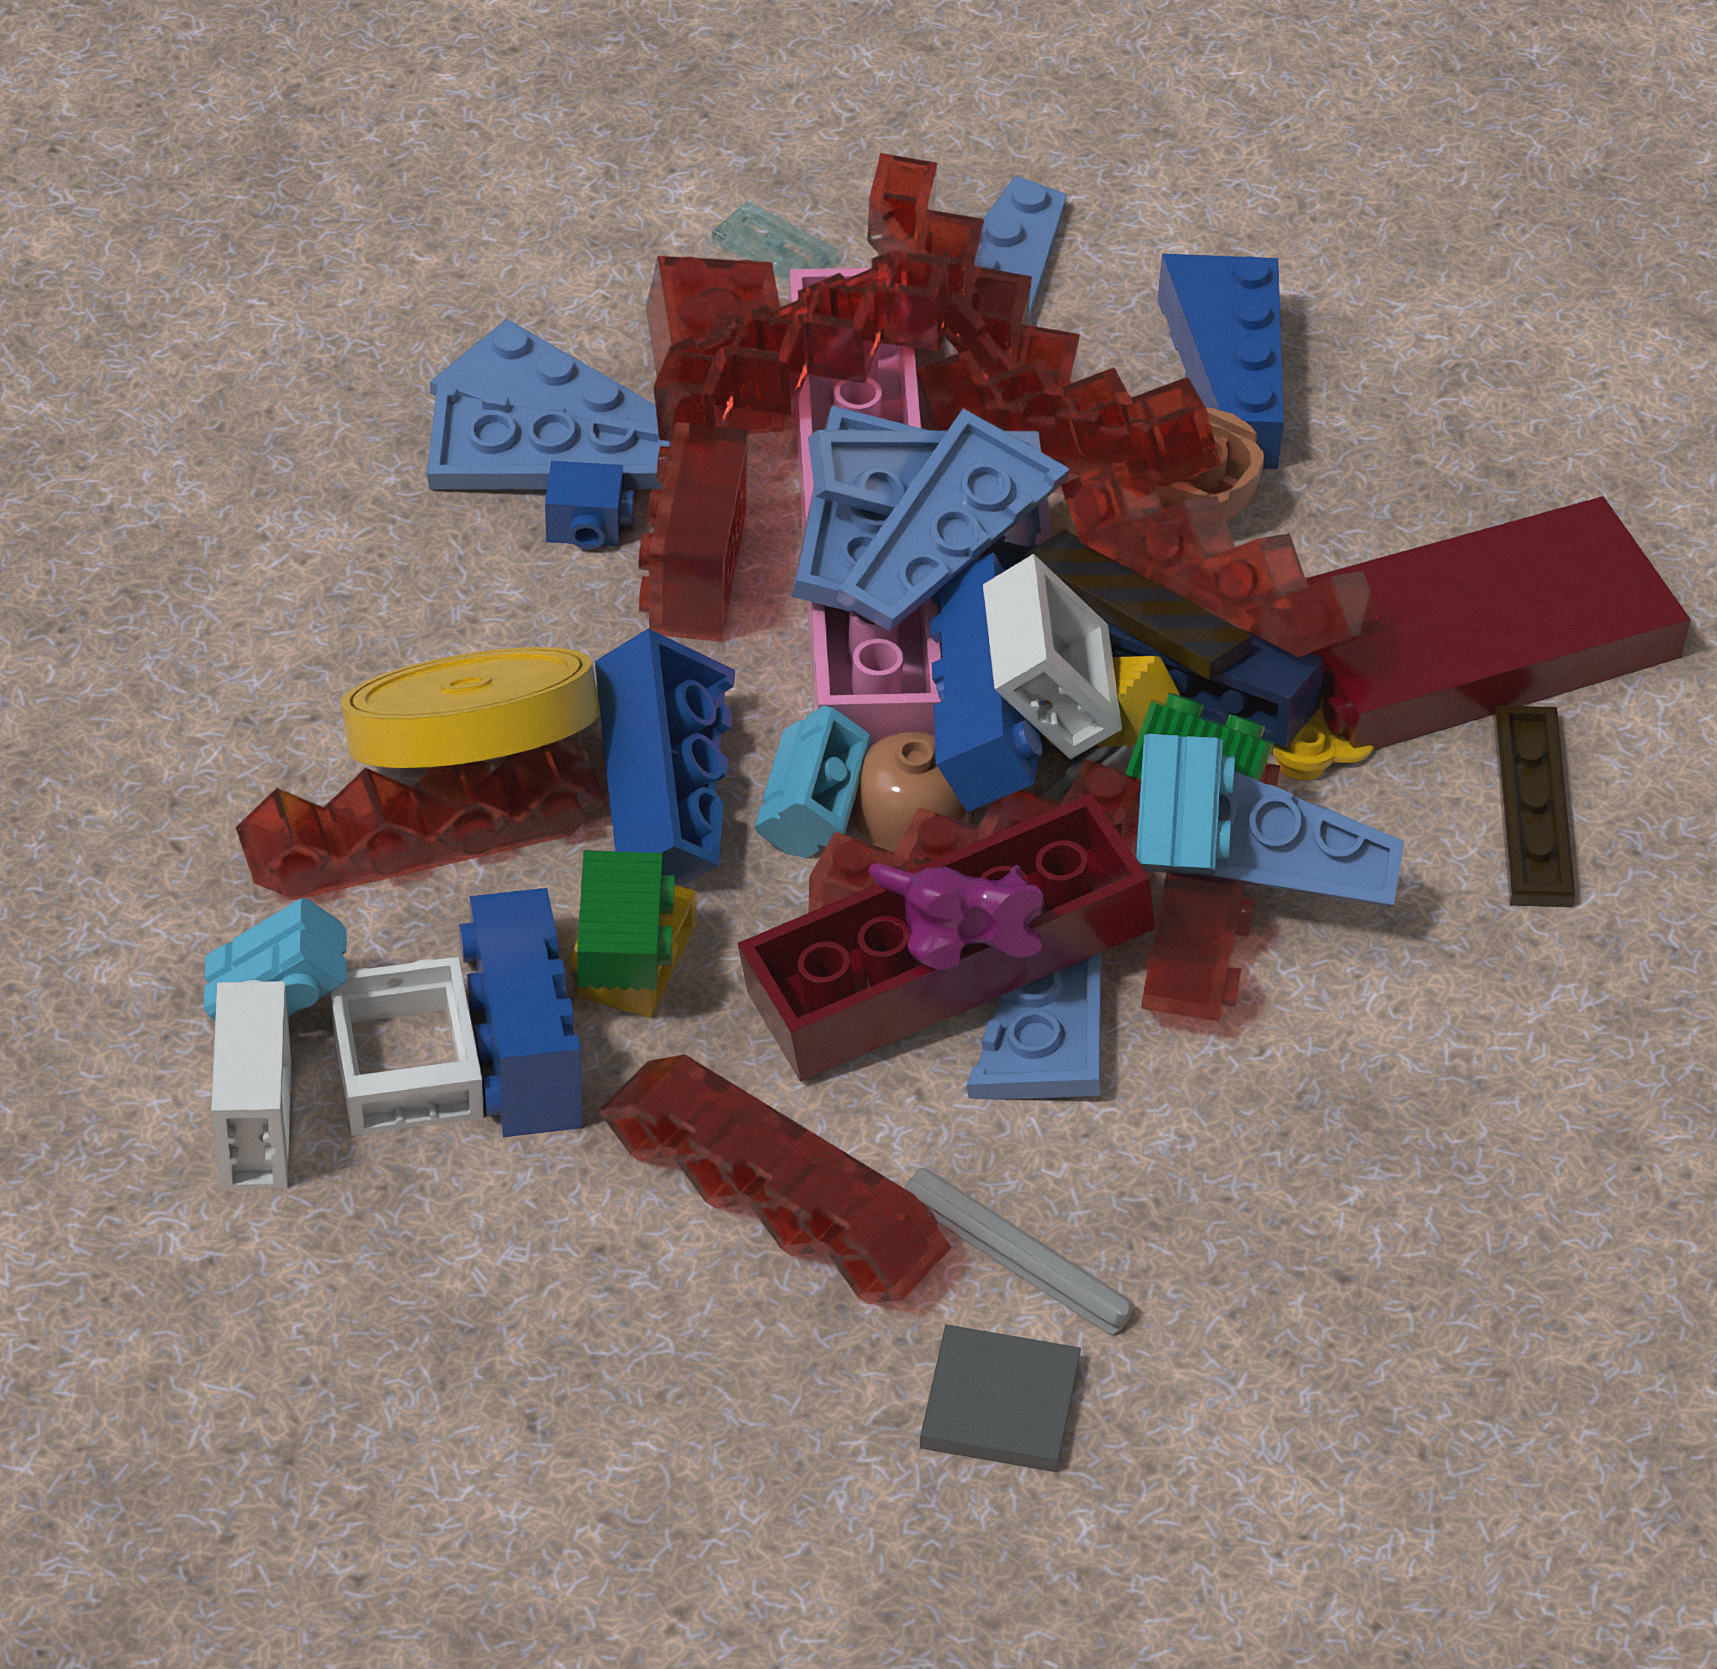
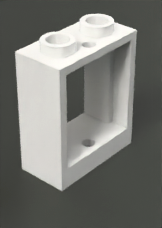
[983,554,1122,759]
[329,957,484,1136]
[211,980,292,1189]

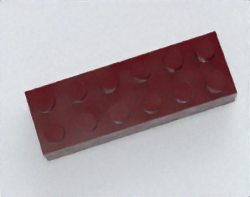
[737,793,1155,1082]

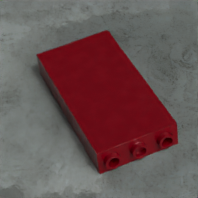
[1268,496,1691,750]

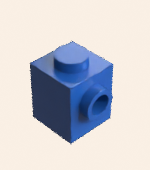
[545,461,635,549]

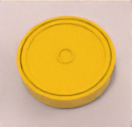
[340,647,600,768]

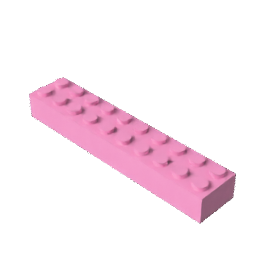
[789,267,941,748]

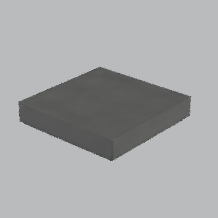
[919,1324,1081,1473]

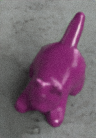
[868,863,1043,970]

